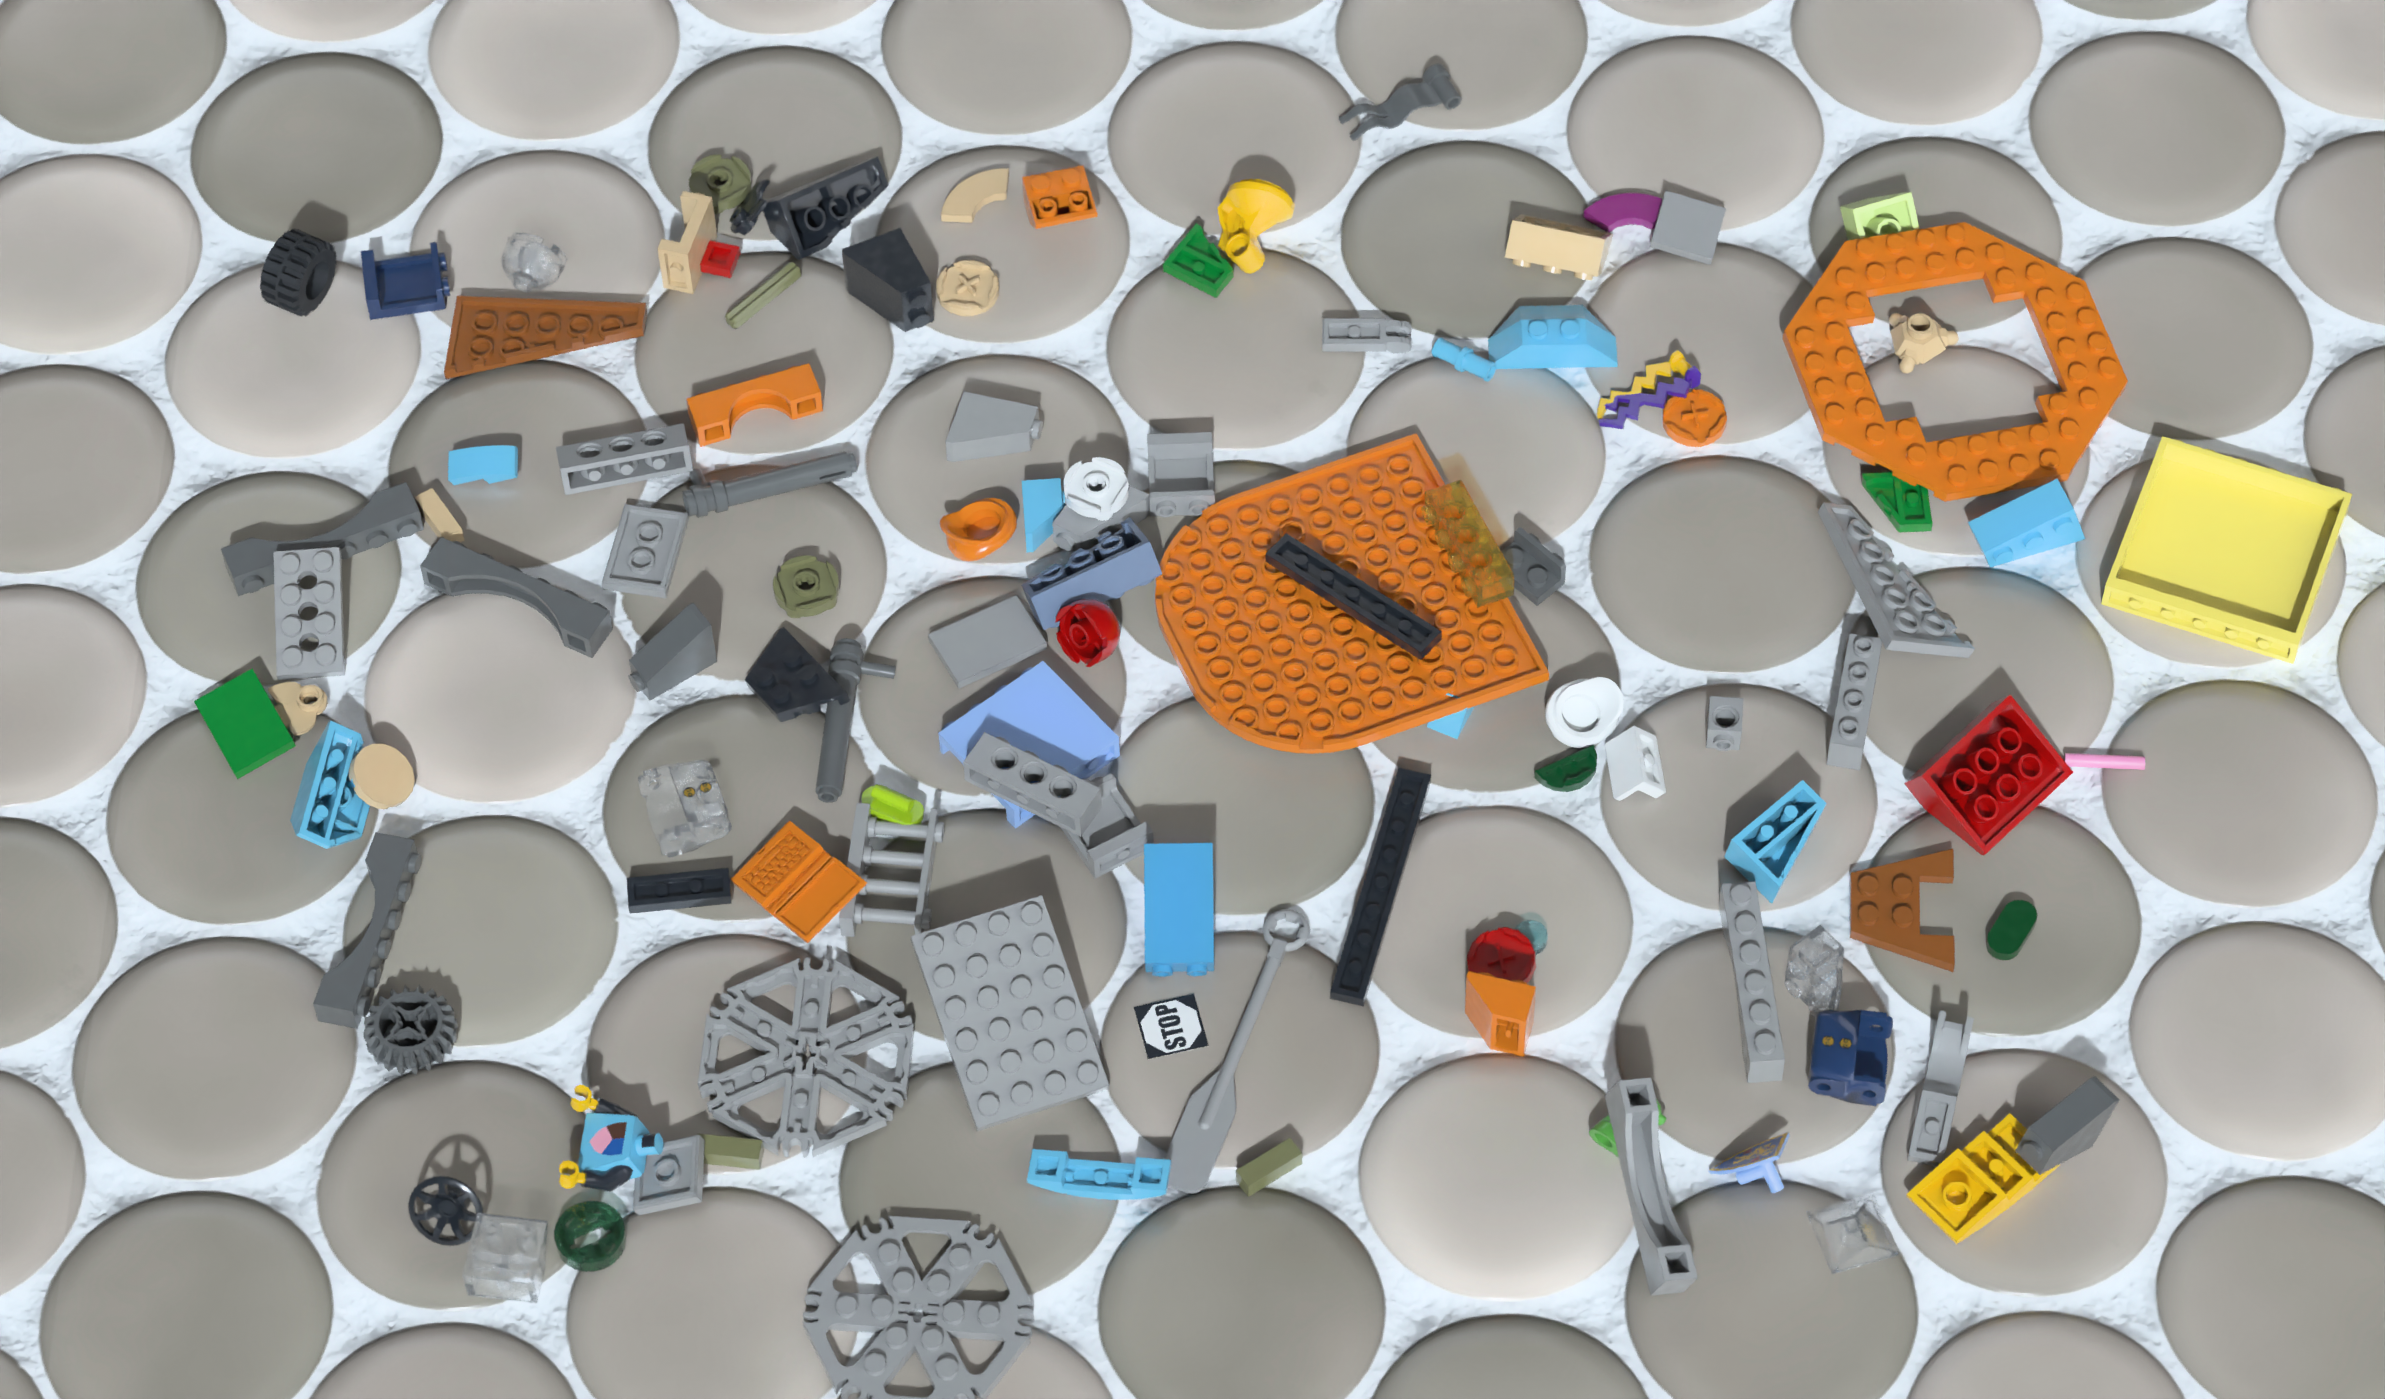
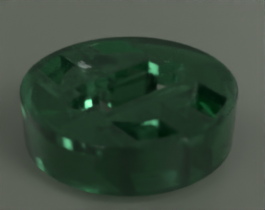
[554,1201,627,1272]

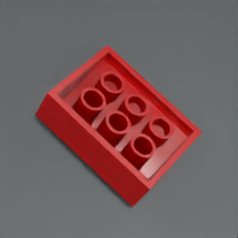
[1904,694,2074,856]

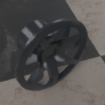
[408,1176,484,1246]

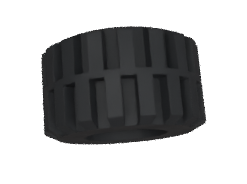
[260,229,336,317]

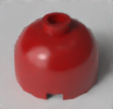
[1055,599,1121,667]

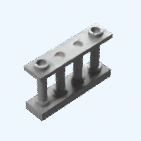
[839,803,944,937]

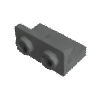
[1491,527,1566,606]

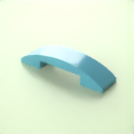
[1027,1149,1172,1200]

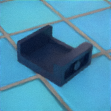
[361,242,450,320]

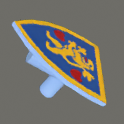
[1709,1132,1790,1193]

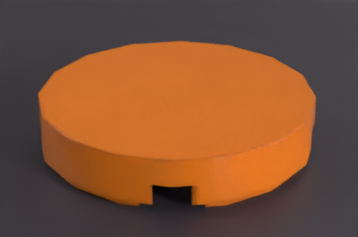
[1663,389,1727,447]

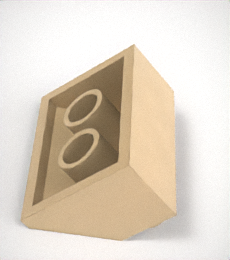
[1505,214,1613,280]

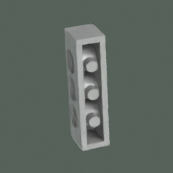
[556,423,693,495]
[1827,633,1882,770]
[963,732,1102,837]

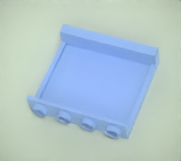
[938,661,1120,829]

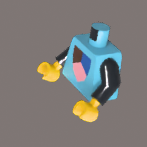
[559,1085,663,1191]

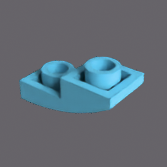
[448,445,518,485]

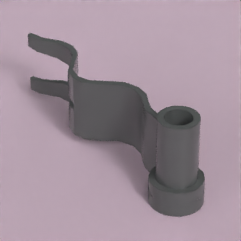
[1339,64,1462,141]

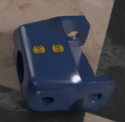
[1808,1010,1893,1106]

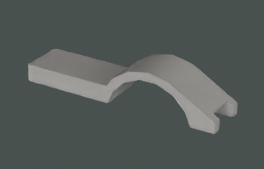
[1908,1011,1974,1167]

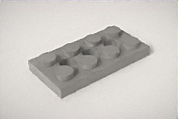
[273,547,345,680]

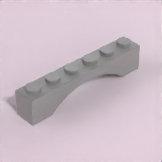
[1719,881,1785,1083]
[1605,1078,1698,1296]

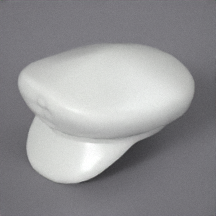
[1545,677,1624,748]

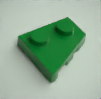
[1163,223,1234,298]

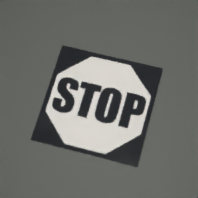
[1134,994,1209,1059]

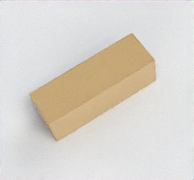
[415,488,465,543]

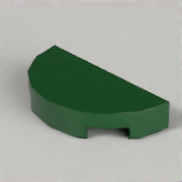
[1534,745,1597,792]

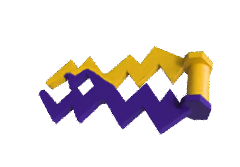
[1597,350,1701,429]

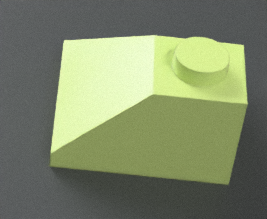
[1840,192,1919,240]

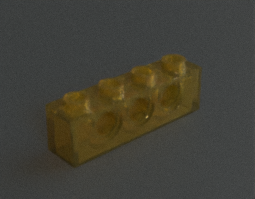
[1421,479,1514,608]

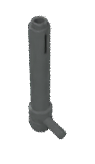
[682,451,857,518]
[815,638,896,803]

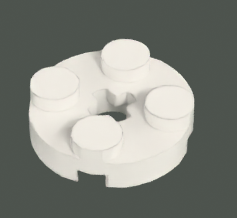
[1063,457,1129,521]

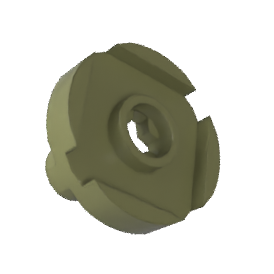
[688,154,751,214]
[773,555,839,619]

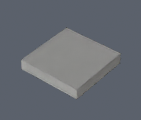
[1650,190,1726,265]
[633,1135,705,1215]

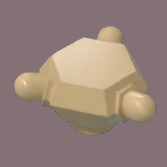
[1889,313,1959,374]

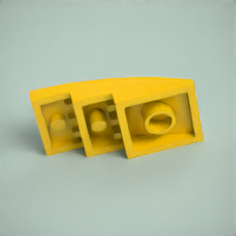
[1907,1113,2060,1244]

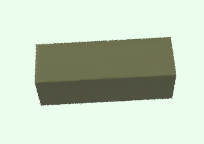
[697,1133,764,1170]
[1236,1138,1303,1197]

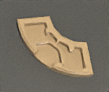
[941,168,1009,223]

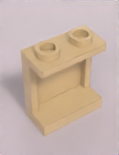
[657,191,717,294]

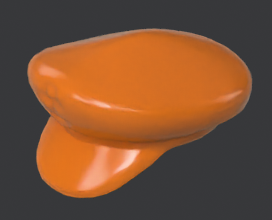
[940,498,1017,562]

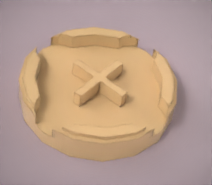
[936,260,999,316]
[349,744,415,809]

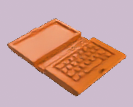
[730,820,867,943]

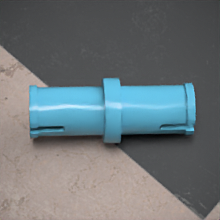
[1432,337,1497,382]

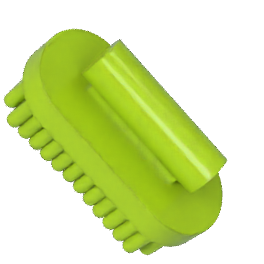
[861,784,924,825]

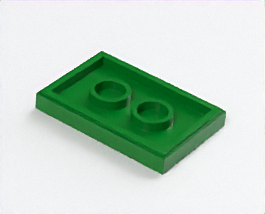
[194,668,296,779]

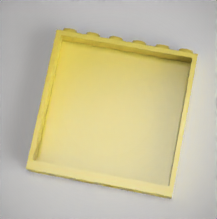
[2101,436,2352,664]

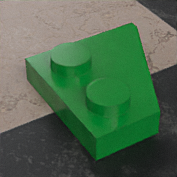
[1862,472,1933,533]

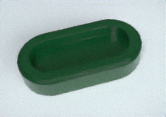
[1986,900,2037,960]

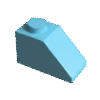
[1022,478,1066,553]

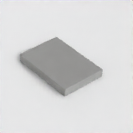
[602,504,689,598]
[928,595,1047,689]

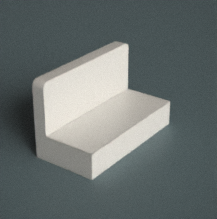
[1605,726,1666,801]

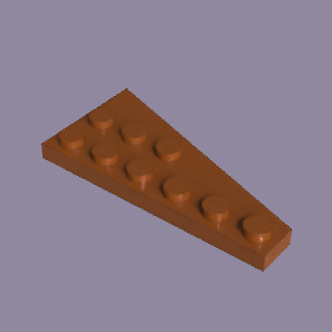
[444,296,647,379]

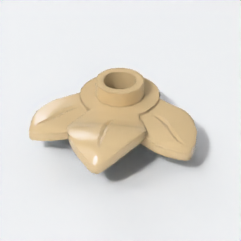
[268,682,328,736]

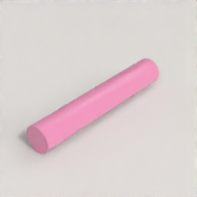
[2064,753,2145,770]

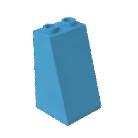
[1144,843,1214,977]

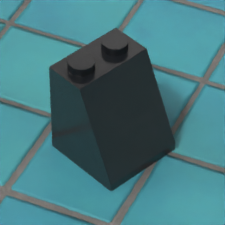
[842,228,934,332]

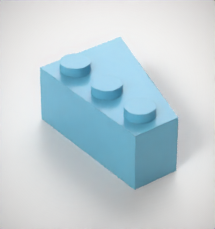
[1968,478,2085,568]
[1724,780,1827,904]

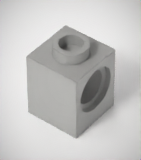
[1706,696,1743,751]

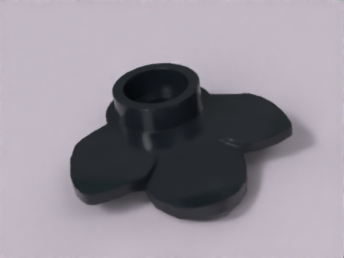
[730,179,771,236]

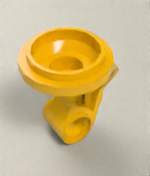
[1218,179,1295,274]

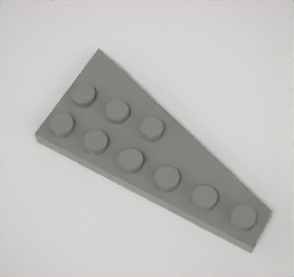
[1818,502,1975,658]

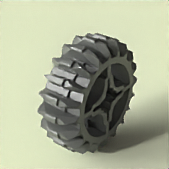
[363,985,458,1075]

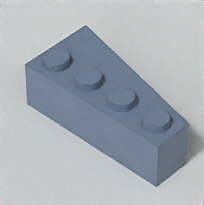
[1021,517,1162,630]

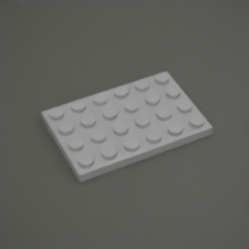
[911,895,1110,1131]

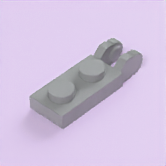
[1322,318,1412,354]

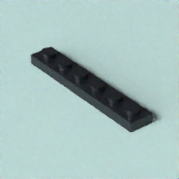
[1266,533,1442,660]

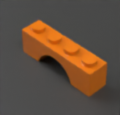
[686,363,823,447]

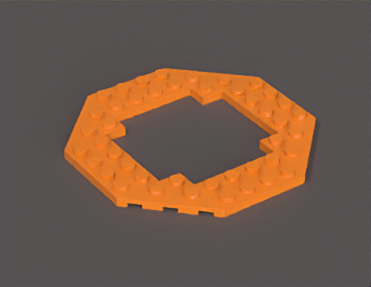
[1782,222,2128,502]

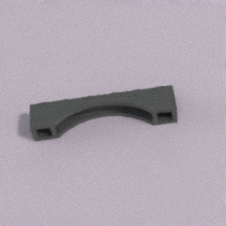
[221,482,424,597]
[420,537,613,658]
[313,832,421,1029]

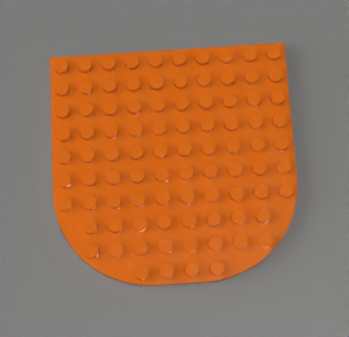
[1155,433,1549,754]

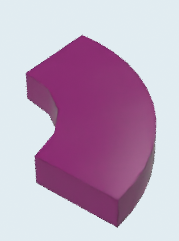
[1583,193,1663,233]

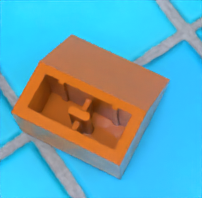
[1022,165,1098,229]
[1465,971,1536,1057]

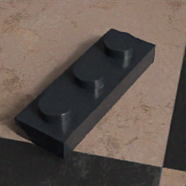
[627,868,732,914]

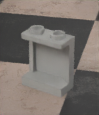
[1147,432,1215,517]
[1060,773,1154,878]

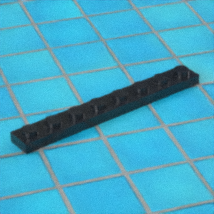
[1330,768,1431,1007]

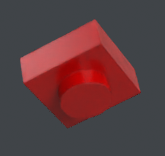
[700,240,741,278]

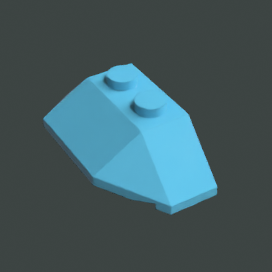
[1488,305,1618,369]
[290,721,370,849]

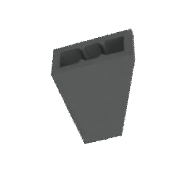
[628,603,717,701]
[2015,1076,2120,1175]

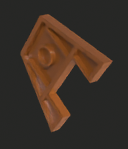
[1850,849,1955,972]

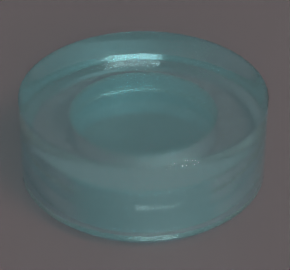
[1515,920,1548,955]

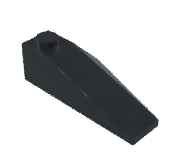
[762,156,889,260]

